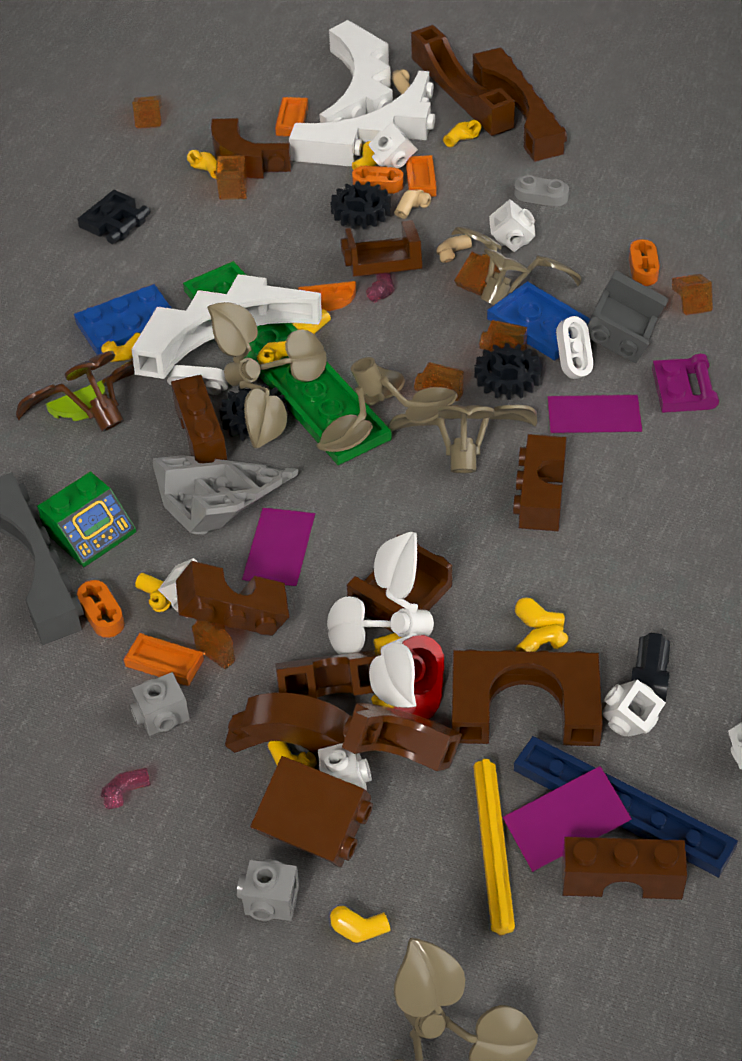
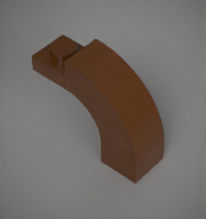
[211,118,291,179]
[224,693,350,758]
[342,703,462,771]

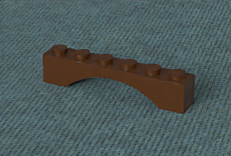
[411,25,515,136]
[472,47,567,162]

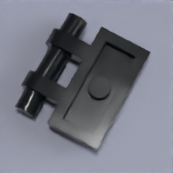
[77,190,151,244]

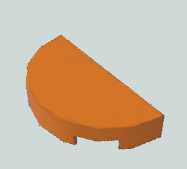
[298,281,356,311]

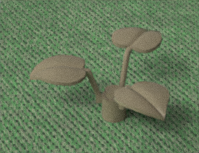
[452,227,582,305]
[207,302,327,448]
[316,357,458,452]
[388,405,537,473]
[394,938,538,1061]

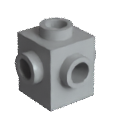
[129,672,190,736]
[237,859,299,921]

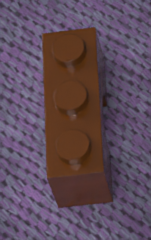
[171,374,227,464]
[513,434,567,532]
[176,561,289,636]
[275,649,381,699]
[562,837,687,900]

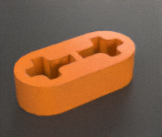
[352,166,404,194]
[629,239,660,286]
[77,580,125,638]

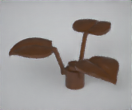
[16,351,135,432]

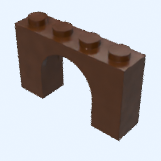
[452,649,603,746]

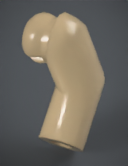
[392,69,410,95]
[394,189,431,219]
[437,234,472,263]

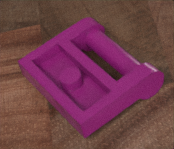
[652,353,719,413]

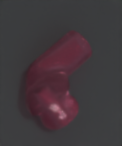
[100,767,151,810]

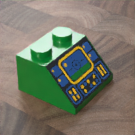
[37,471,136,568]

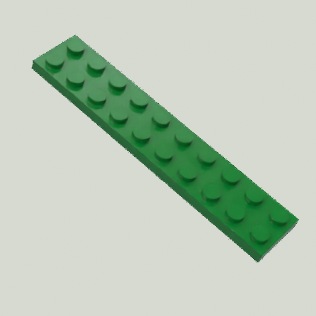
[183,261,392,465]

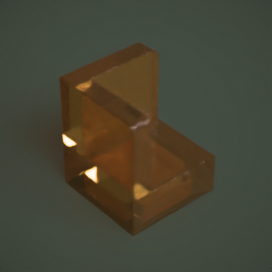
[216,155,248,200]

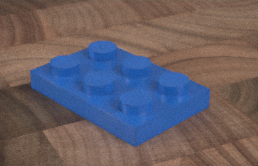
[487,281,590,361]
[74,284,172,355]

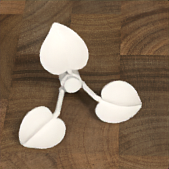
[327,532,434,708]

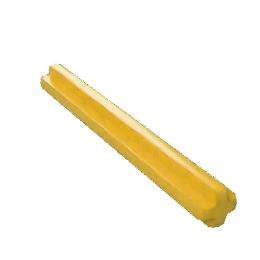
[473,759,515,936]

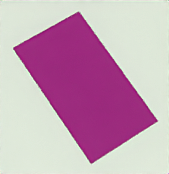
[547,395,643,433]
[242,507,316,586]
[503,766,632,872]

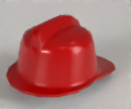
[394,635,444,719]

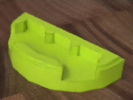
[46,380,106,421]

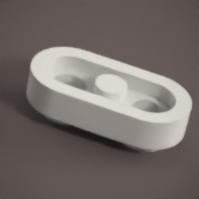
[556,316,593,379]
[167,365,229,395]

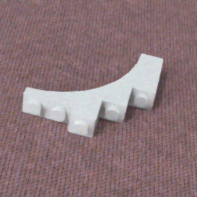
[319,20,393,123]
[289,71,435,166]
[131,274,322,379]

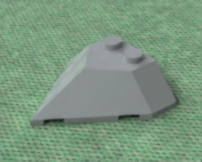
[153,455,298,534]

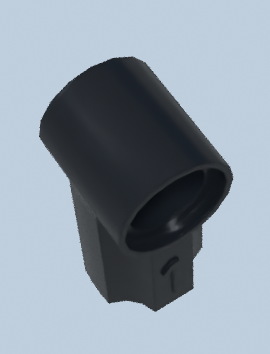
[631,632,670,702]

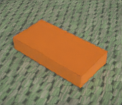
[275,97,309,136]
[406,155,436,197]
[124,633,204,686]

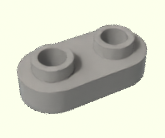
[514,175,569,206]

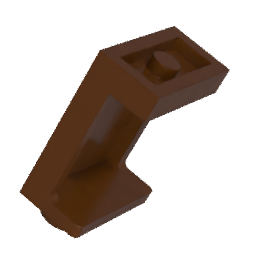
[341,220,422,277]
[347,534,452,633]
[250,756,373,868]

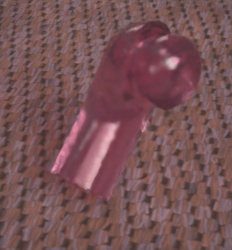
[366,272,394,302]

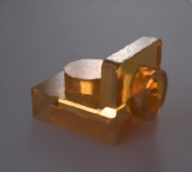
[132,95,162,128]
[454,252,500,296]
[672,274,713,315]
[479,320,527,352]
[414,362,464,402]
[191,620,235,670]

